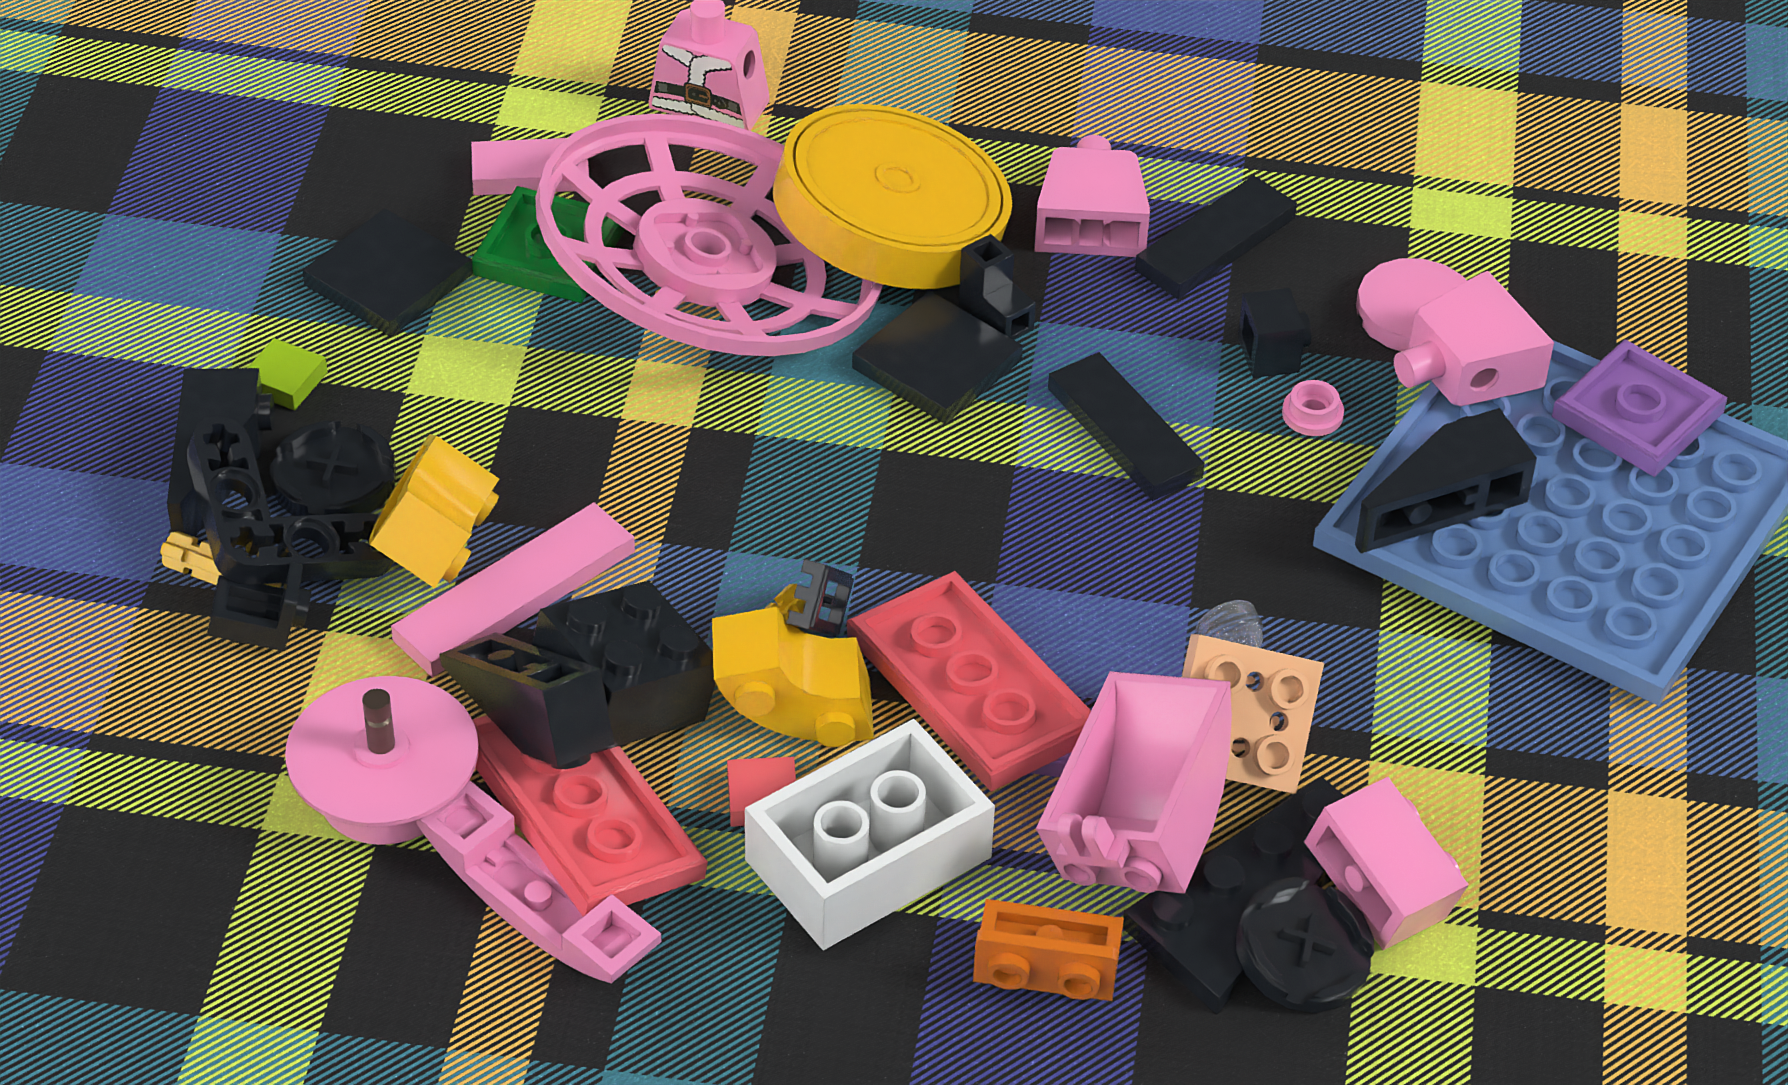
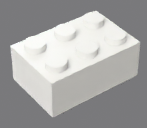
[745,719,995,950]

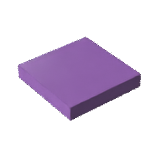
[1552,339,1728,477]

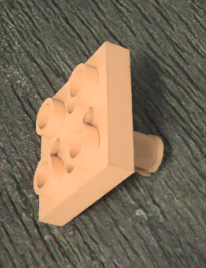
[1182,634,1324,794]

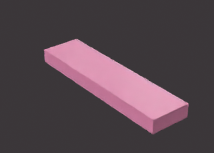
[391,502,635,678]

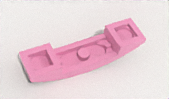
[416,780,661,983]

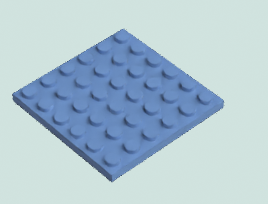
[1313,340,1788,706]

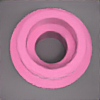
[1282,380,1344,436]

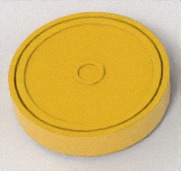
[773,104,1012,289]

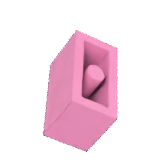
[1304,777,1469,950]

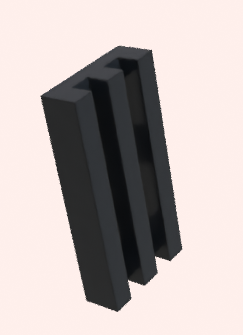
[787,559,854,637]

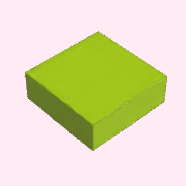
[247,338,328,411]

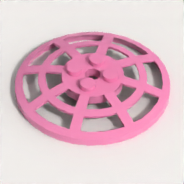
[535,114,884,356]

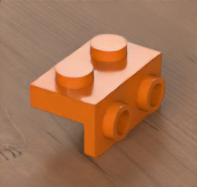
[973,899,1124,1001]

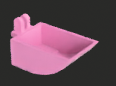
[1036,671,1232,894]

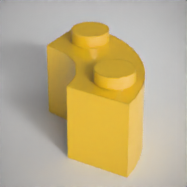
[369,434,499,588]
[712,607,874,747]

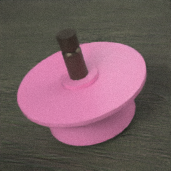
[285,676,479,845]

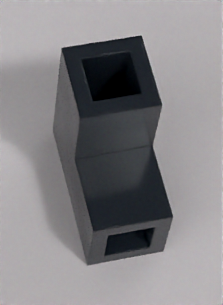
[959,234,1036,340]

